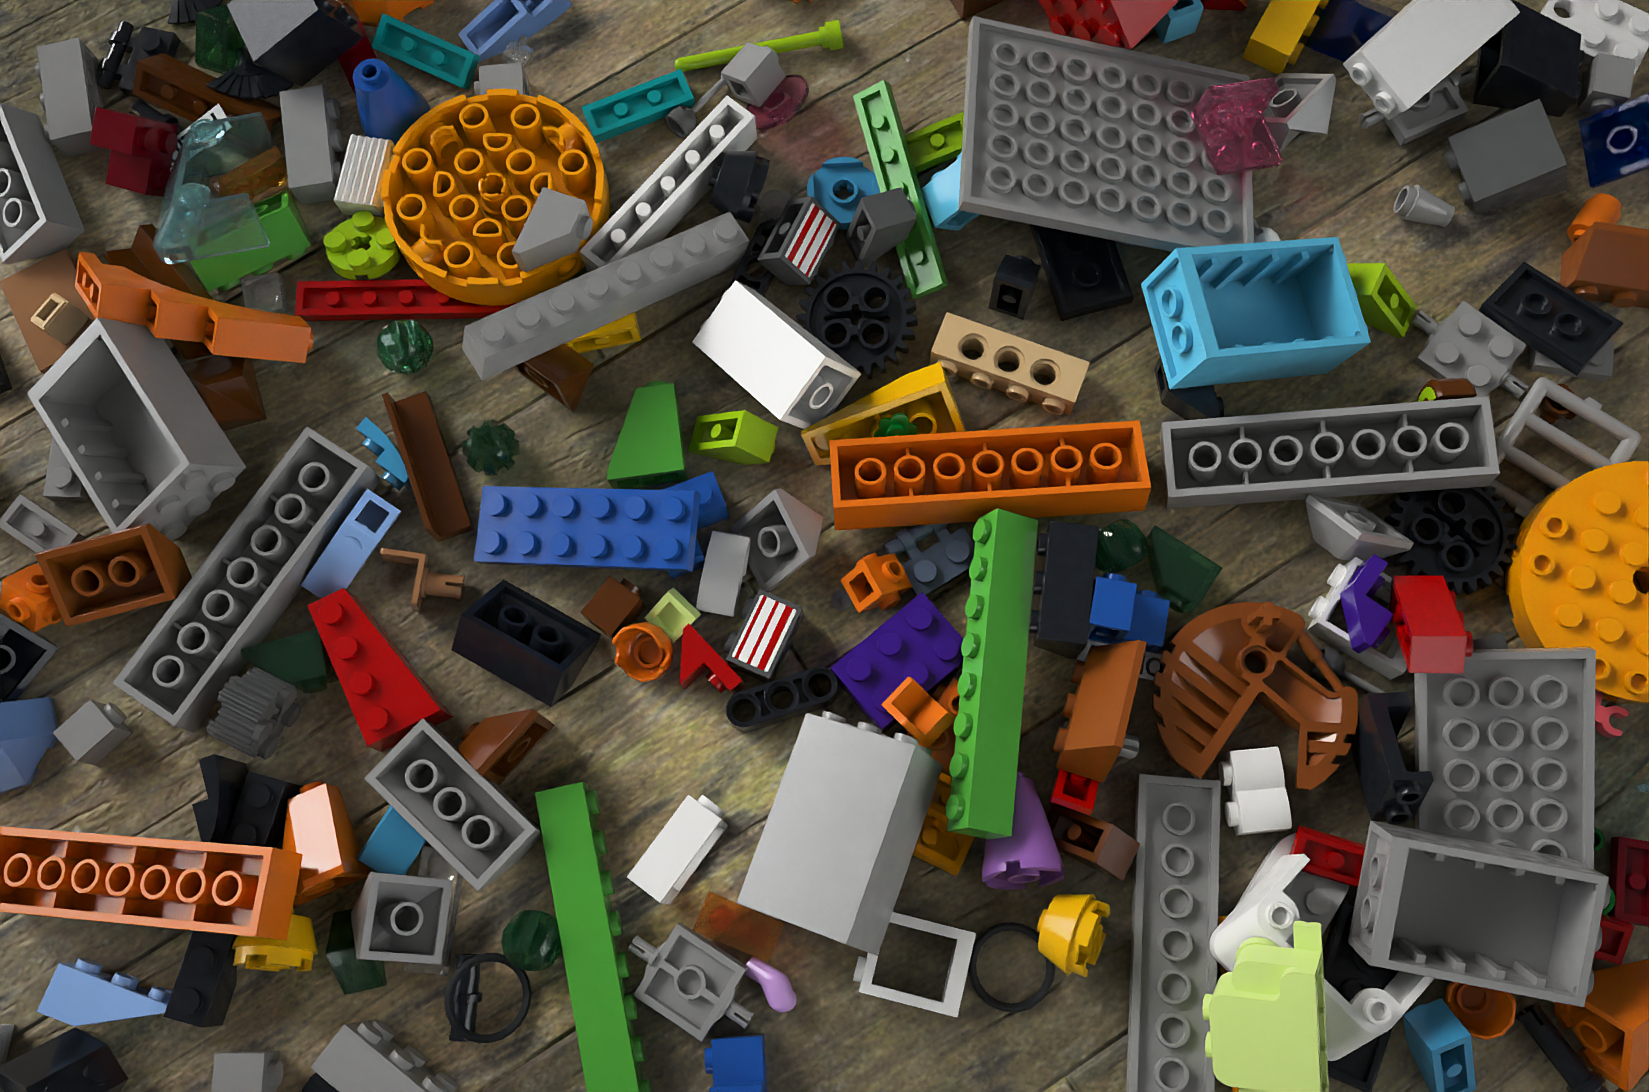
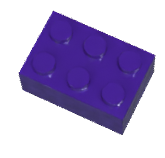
[831,592,964,734]

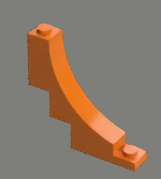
[75,252,314,363]

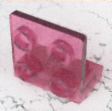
[1190,77,1283,176]

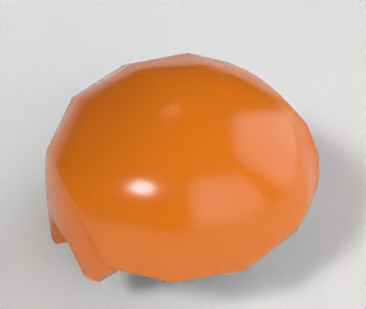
[612,622,673,682]
[1444,981,1516,1040]

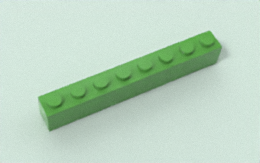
[945,508,1038,840]
[535,782,653,1092]

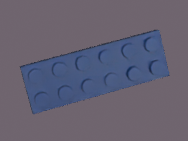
[474,486,701,572]

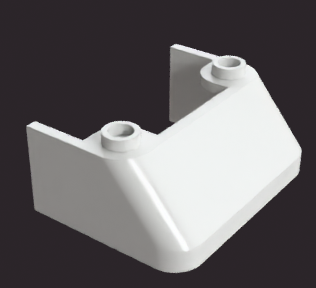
[1210,854,1434,1061]

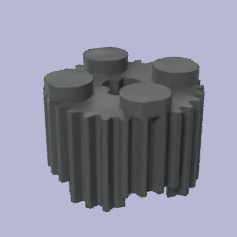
[206,666,301,760]

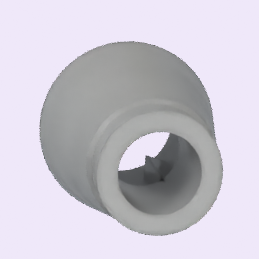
[1393,184,1455,227]

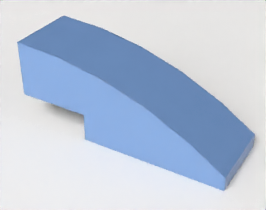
[458,0,573,62]

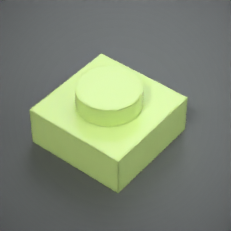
[644,587,701,645]

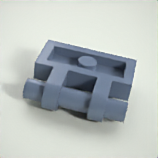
[884,523,975,597]

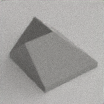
[1250,73,1336,156]
[730,488,824,592]
[1305,494,1414,561]
[351,872,453,965]

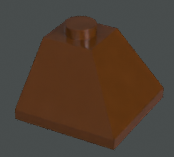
[457,709,554,784]

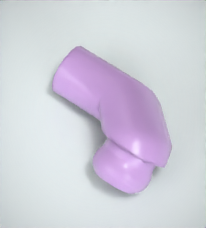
[745,957,797,1013]

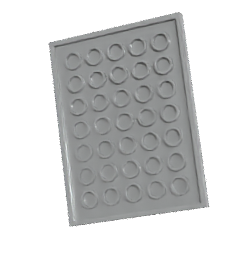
[958,16,1254,252]

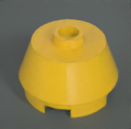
[1037,894,1110,977]
[232,909,318,972]

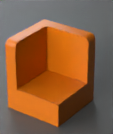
[881,677,955,748]

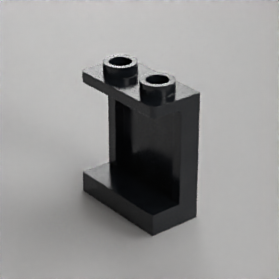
[1348,692,1434,825]

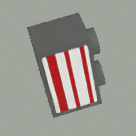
[757,196,841,286]
[724,589,804,683]

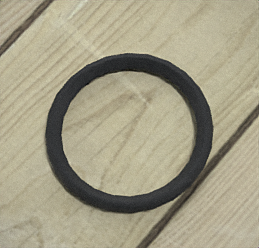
[968,922,1055,1012]
[444,953,532,1043]

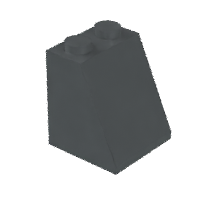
[1444,99,1568,214]

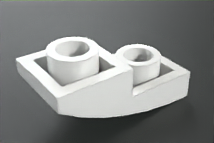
[696,530,752,617]

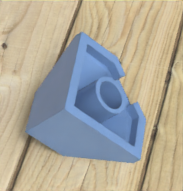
[0,697,59,795]

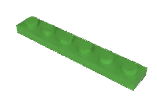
[853,80,949,300]

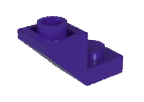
[1340,554,1394,654]

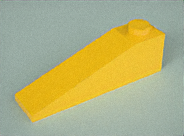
[801,362,966,466]

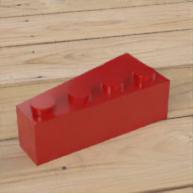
[307,588,453,752]

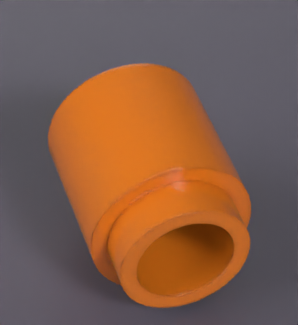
[1567,193,1622,244]

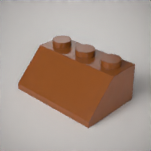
[1560,221,1649,309]
[35,523,192,627]
[1053,640,1147,783]

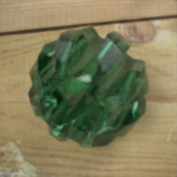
[376,319,434,375]
[462,419,519,476]
[1095,519,1147,574]
[501,910,562,971]

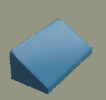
[357,805,426,875]

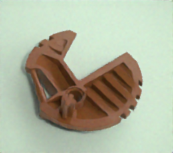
[1152,602,1358,791]

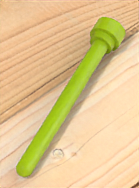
[675,19,844,72]

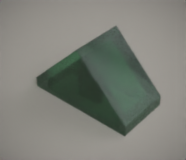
[195,4,246,75]
[325,909,387,995]

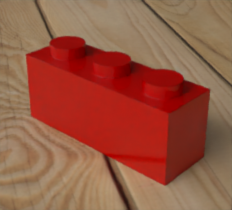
[1389,576,1473,674]

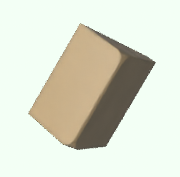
[30,292,88,345]

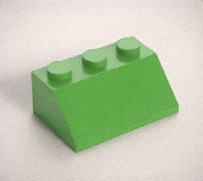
[184,188,311,292]

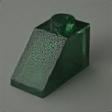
[1144,525,1222,614]
[241,629,339,693]

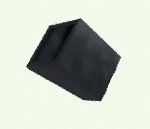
[227,0,364,87]
[1473,0,1584,117]

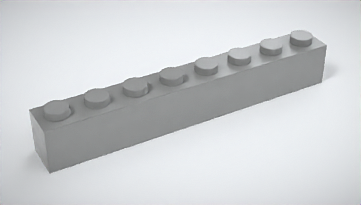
[462,212,750,380]

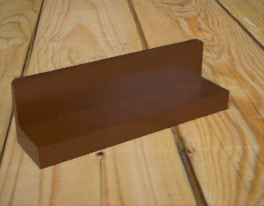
[132,53,282,154]
[104,224,213,360]
[382,391,474,542]

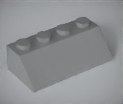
[0,103,85,265]
[364,718,542,892]

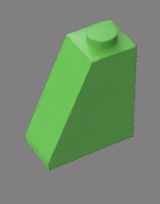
[607,381,688,489]

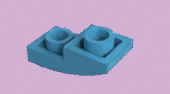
[356,417,414,493]

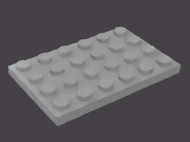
[1414,647,1596,869]

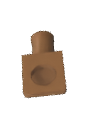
[380,548,465,612]

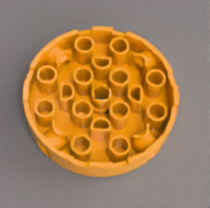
[381,88,610,306]
[1505,461,1649,705]

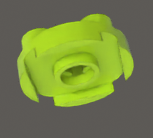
[323,210,401,280]

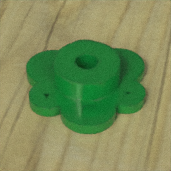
[874,413,918,437]

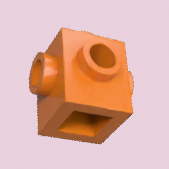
[840,553,913,613]
[0,563,62,633]

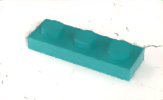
[371,13,480,90]
[581,69,695,144]

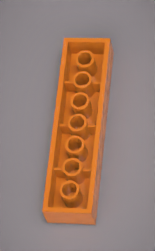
[829,420,1151,531]
[0,826,303,940]

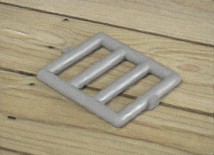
[1480,377,1641,521]

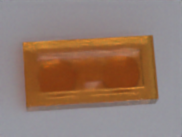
[211,146,288,209]
[693,891,785,962]

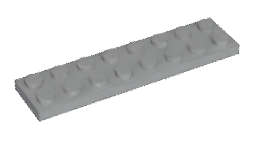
[1126,774,1221,1092]

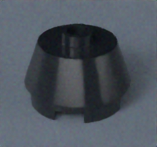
[707,151,770,223]

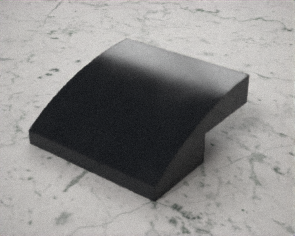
[192,754,248,843]

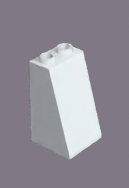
[1343,0,1520,120]
[692,280,861,429]

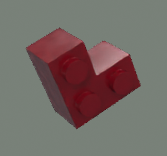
[90,107,178,197]

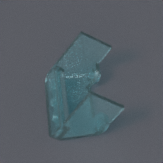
[153,112,282,264]

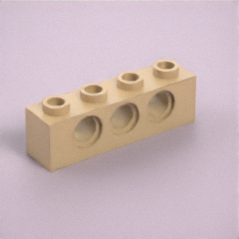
[929,312,1090,415]

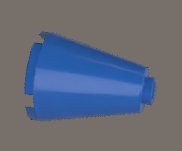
[353,59,431,145]

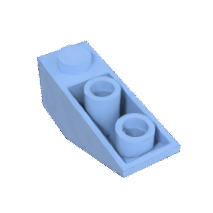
[301,489,401,598]
[37,958,172,1026]

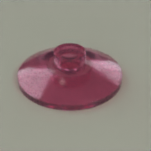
[746,74,809,130]

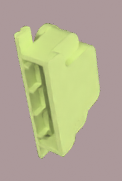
[1203,921,1329,1092]

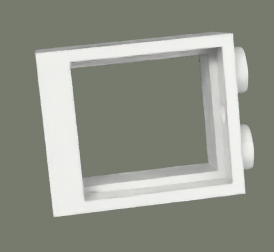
[1307,557,1407,680]
[627,795,728,905]
[853,912,976,1017]

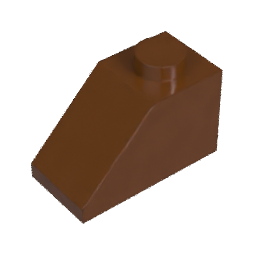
[1047,803,1140,881]

